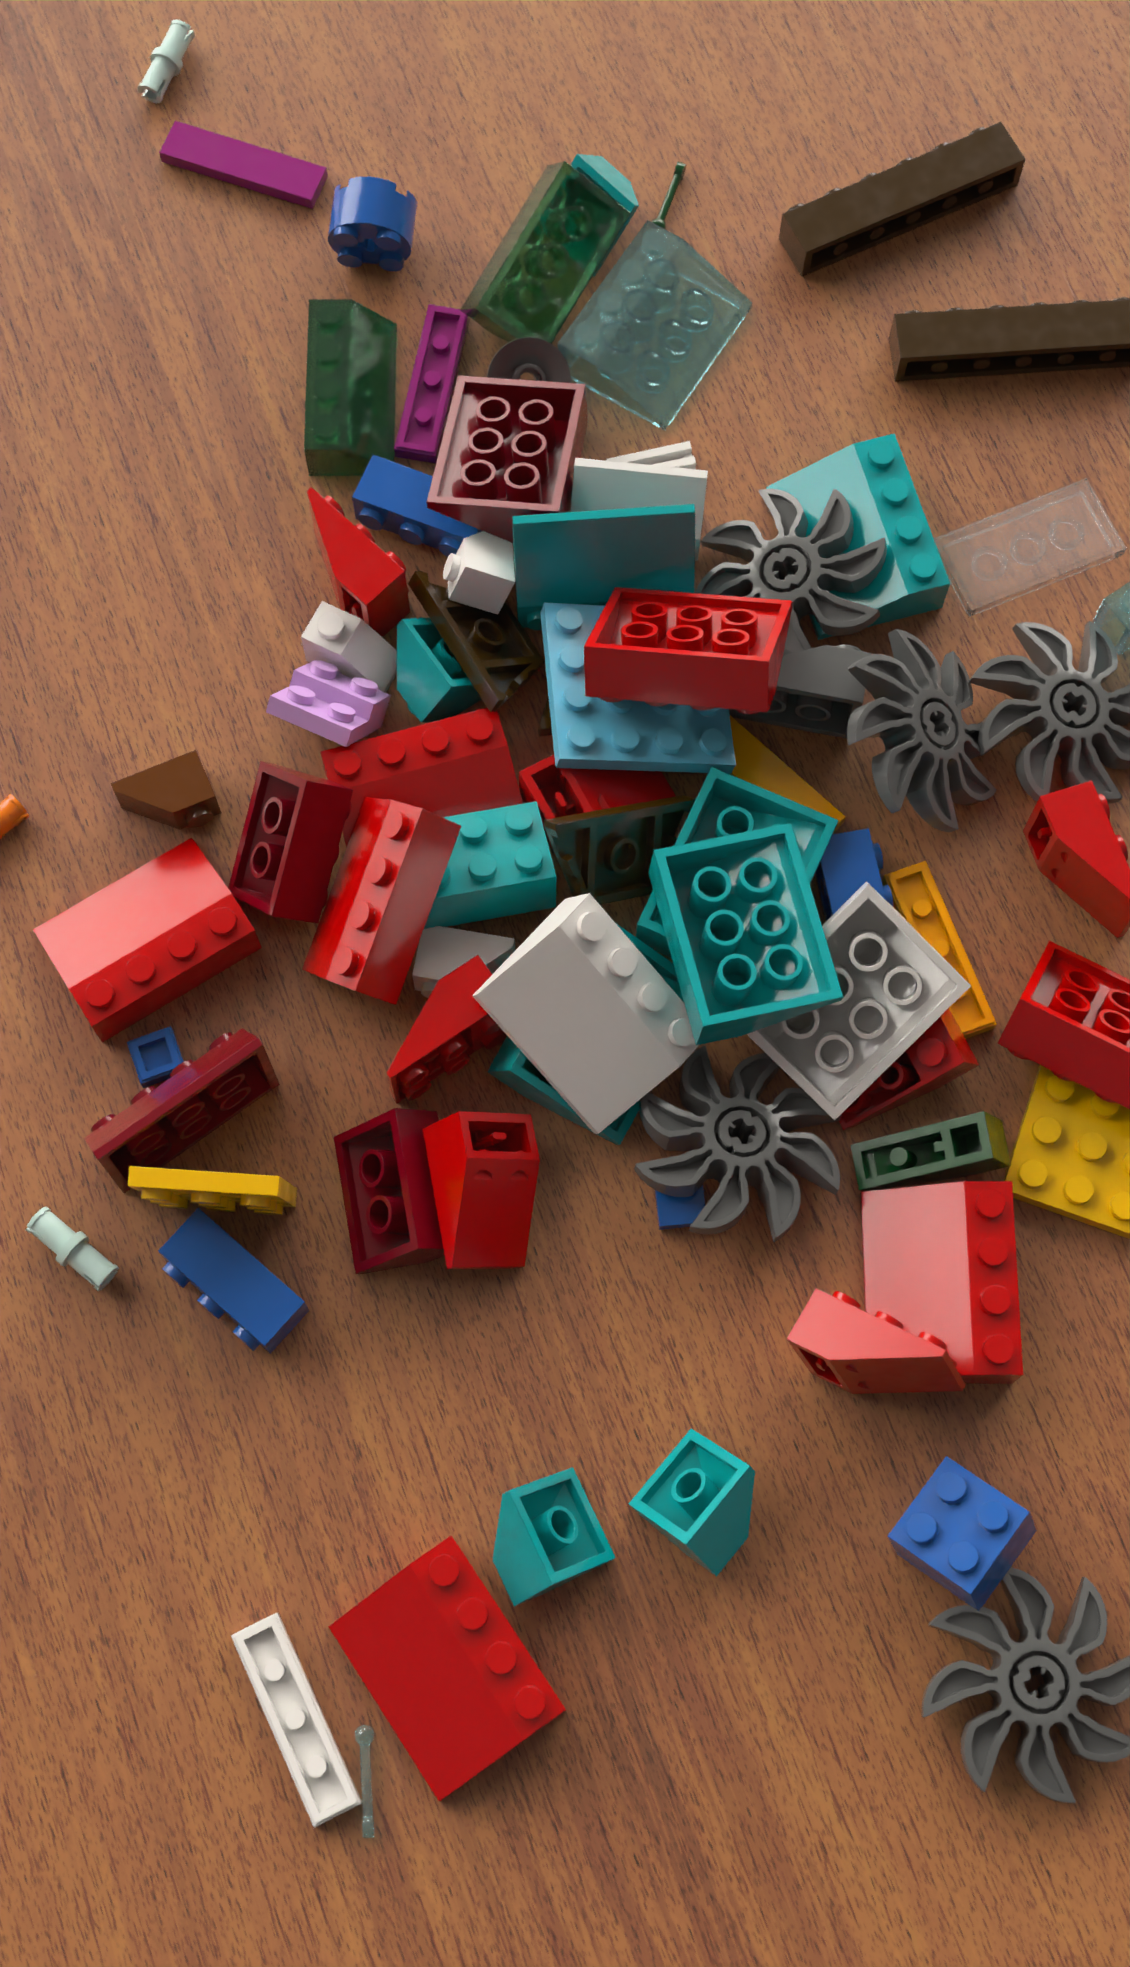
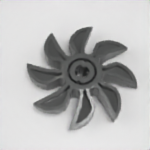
[695,488,887,655]
[969,621,1130,804]
[847,629,997,832]
[634,1045,842,1242]
[922,1567,1130,1803]

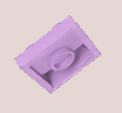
[266,660,391,747]

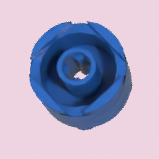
[328,177,417,271]

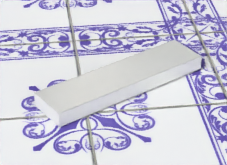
[231,1613,362,1827]

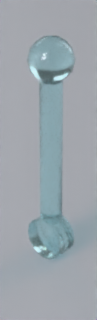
[354,1725,375,1838]

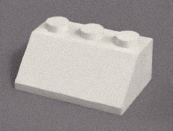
[571,458,708,561]

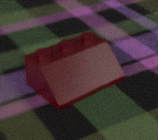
[228,761,353,923]
[334,1108,445,1274]

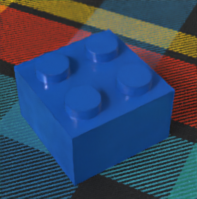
[888,1456,1037,1611]

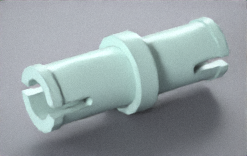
[138,20,195,103]
[26,1206,119,1291]

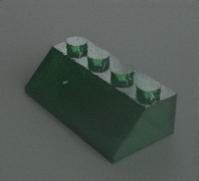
[460,161,631,344]
[304,299,397,476]

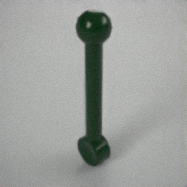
[650,162,686,235]

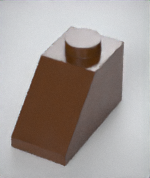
[111,750,221,830]

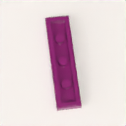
[159,120,328,209]
[394,304,470,464]

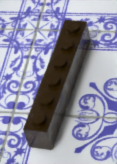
[779,122,1026,277]
[889,297,1130,382]

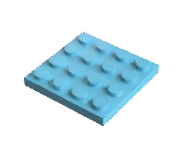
[540,603,736,774]

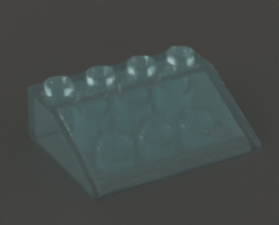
[558,220,753,431]

